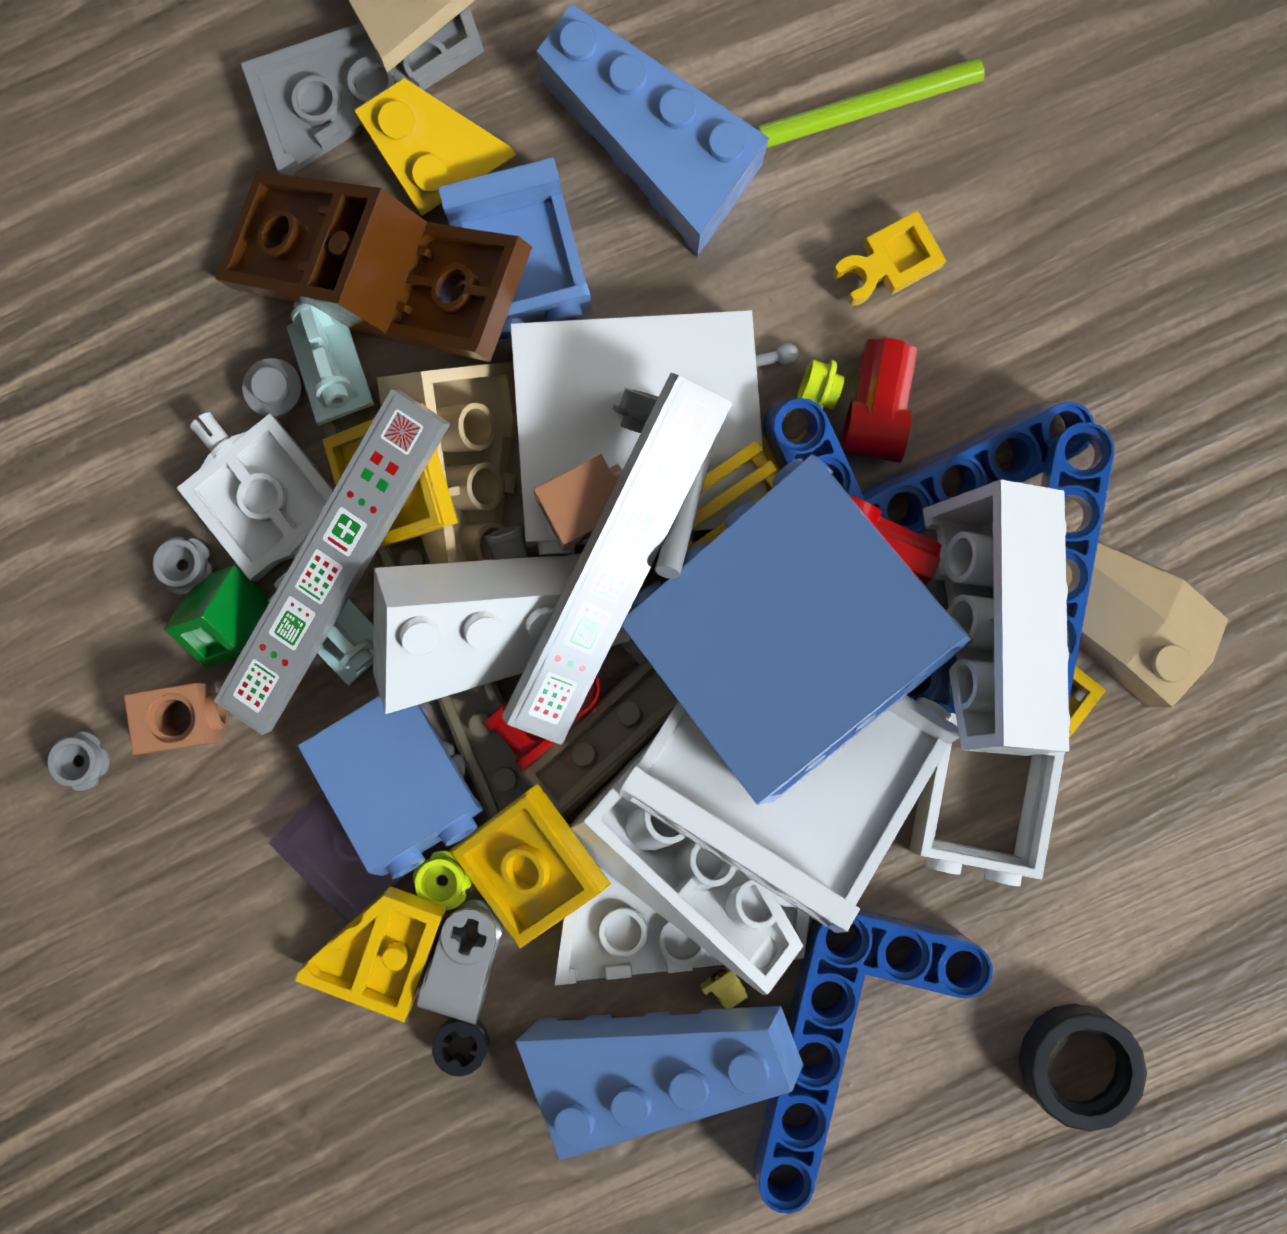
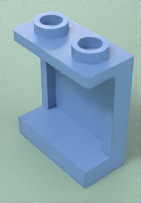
[438,157,592,342]
[298,696,486,879]

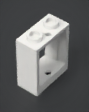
[909,713,1065,886]

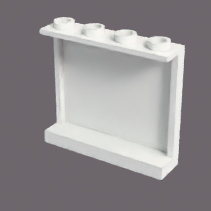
[511,310,766,557]
[620,695,960,933]

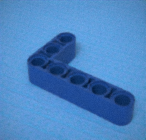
[763,398,1094,534]
[907,422,1114,714]
[754,909,993,1214]

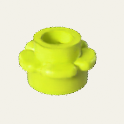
[797,359,844,410]
[413,850,472,910]

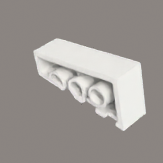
[373,554,634,714]

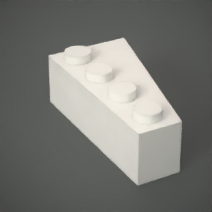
[923,480,1070,756]

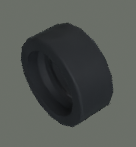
[1019,1003,1147,1132]

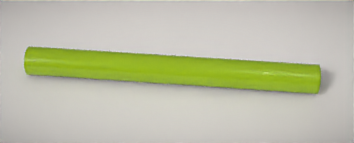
[757,57,985,148]

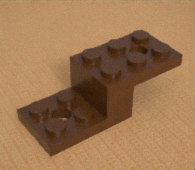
[216,171,532,362]

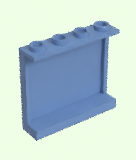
[622,454,974,805]

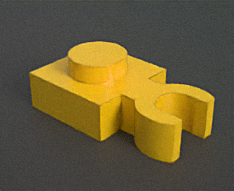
[832,210,946,306]

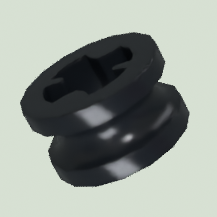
[432,1018,490,1077]

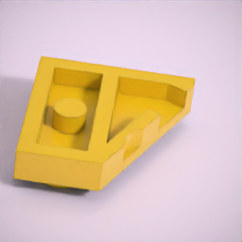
[354,78,516,217]
[295,886,447,1022]

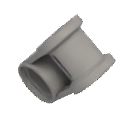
[417,898,503,1025]

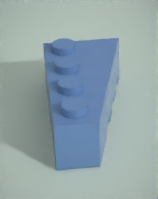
[537,3,769,257]
[515,1006,803,1160]

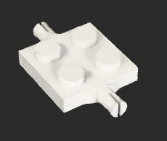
[177,412,334,582]

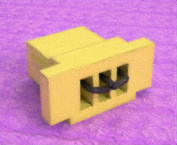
[700,967,748,1009]

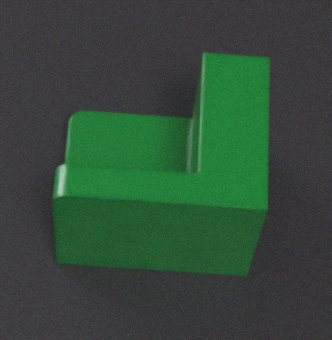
[163,565,270,668]

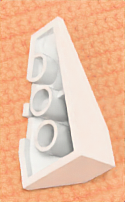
[569,735,803,995]

